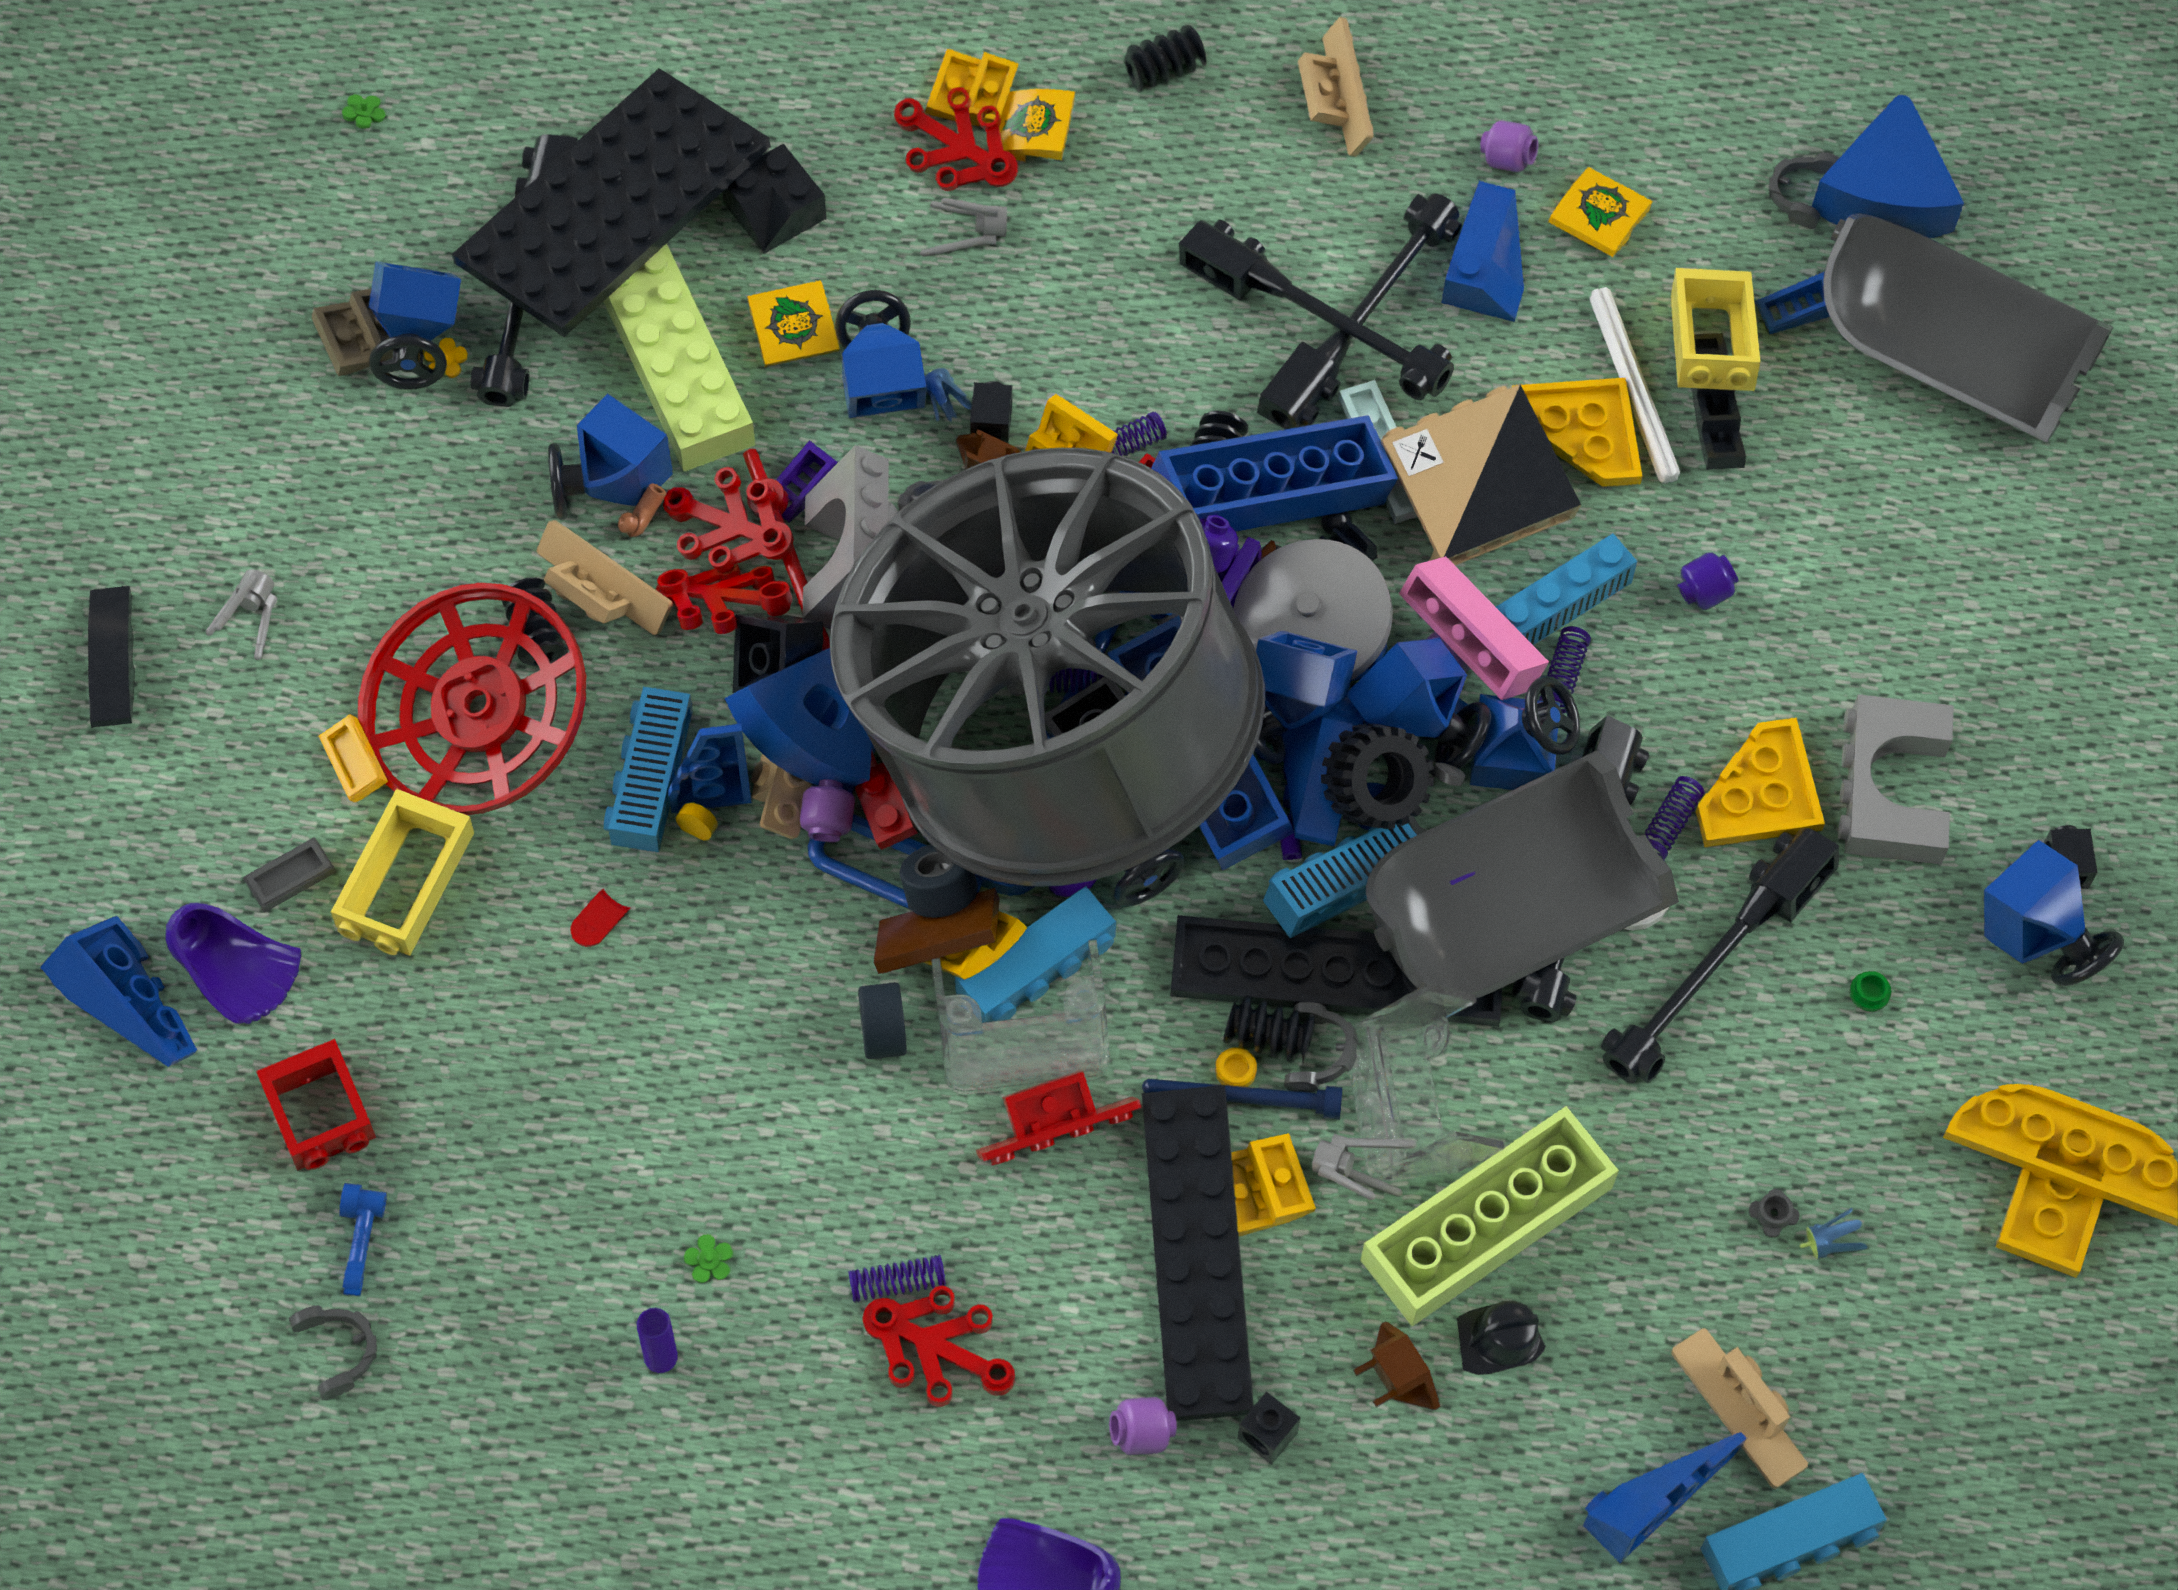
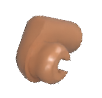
[618,483,666,537]

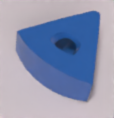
[1812,95,1964,238]
[725,648,872,790]

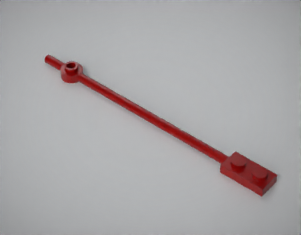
[743,449,918,850]

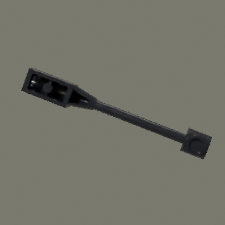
[471,134,578,407]
[1257,193,1462,430]
[1179,220,1454,400]
[1512,715,1649,1022]
[1601,828,1839,1083]

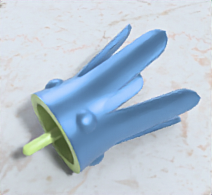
[925,368,972,422]
[1800,1208,1867,1259]

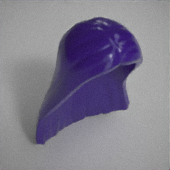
[165,902,301,1024]
[977,1518,1121,1590]

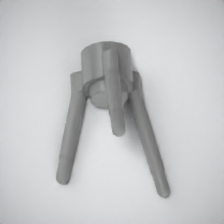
[920,198,1007,257]
[206,569,277,660]
[1312,1134,1417,1200]

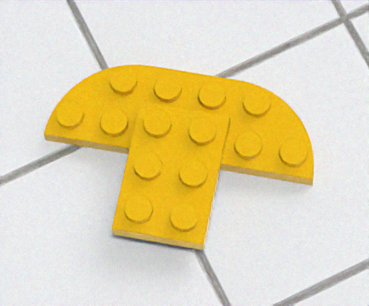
[1943,1084,2178,1278]

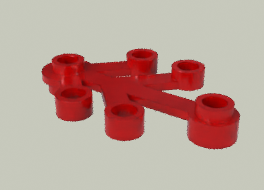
[894,87,1018,191]
[663,467,794,573]
[655,564,793,634]
[863,1286,1015,1407]

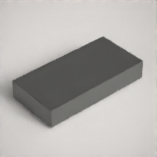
[243,837,336,913]

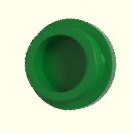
[1849,971,1892,1012]

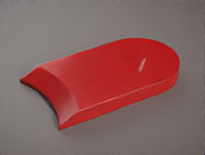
[570,888,631,947]

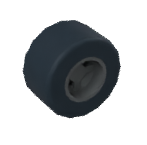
[899,845,978,918]
[858,982,907,1059]

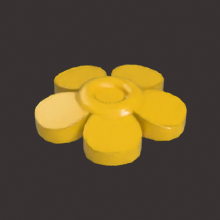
[424,338,468,378]

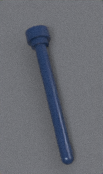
[1142,1079,1343,1120]

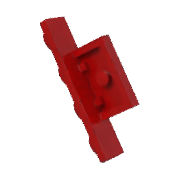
[976,1070,1142,1165]

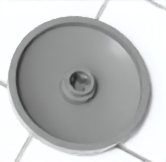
[1233,539,1393,680]

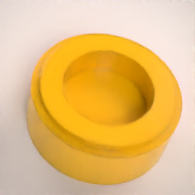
[676,803,718,841]
[1215,1047,1257,1087]

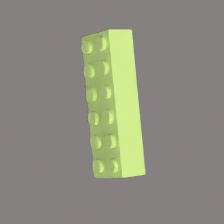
[604,244,755,472]
[1361,1106,1619,1326]

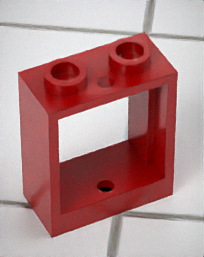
[256,1039,376,1171]

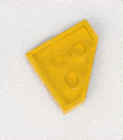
[1511,378,1642,487]
[1696,717,1825,847]

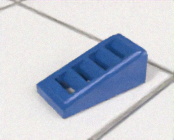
[1755,272,1830,334]

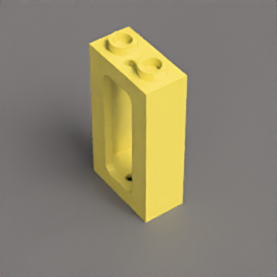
[1671,268,1760,391]
[331,789,474,956]

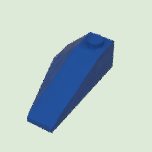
[1441,181,1524,322]
[1281,696,1365,846]
[668,724,752,813]
[40,915,197,1067]
[1583,1432,1747,1563]

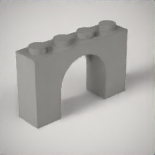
[802,445,889,630]
[1838,694,1954,864]

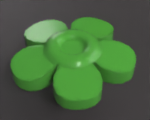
[342,94,385,129]
[684,1234,733,1283]

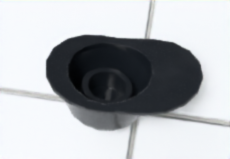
[1457,1301,1545,1375]

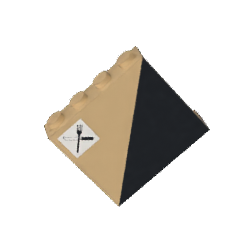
[1381,384,1581,565]

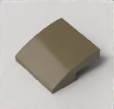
[311,289,393,376]

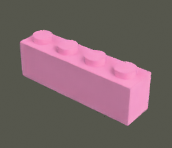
[1399,556,1549,700]

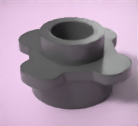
[1749,1189,1800,1238]

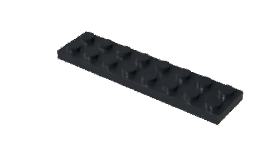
[1170,915,1502,1026]
[1142,1085,1254,1421]

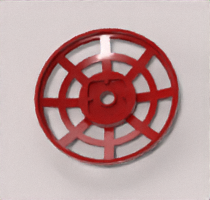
[358,582,586,815]

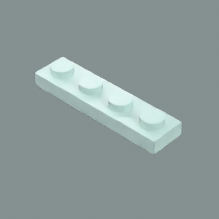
[1338,380,1418,524]

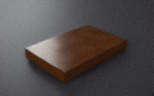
[873,888,1000,974]

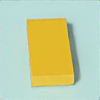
[318,714,388,803]

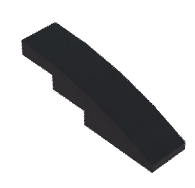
[1691,333,1746,470]
[88,586,135,728]

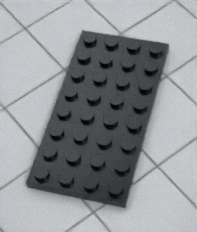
[452,68,771,337]

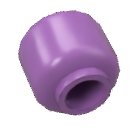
[1480,120,1538,172]
[800,779,855,842]
[1109,1397,1177,1456]

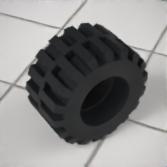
[1321,723,1434,829]

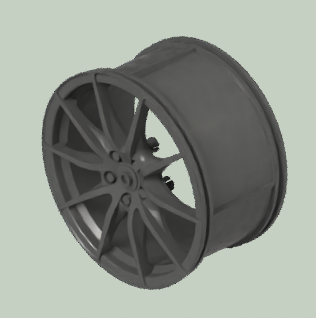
[830,448,1265,886]

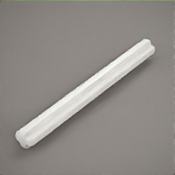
[1590,287,1680,484]

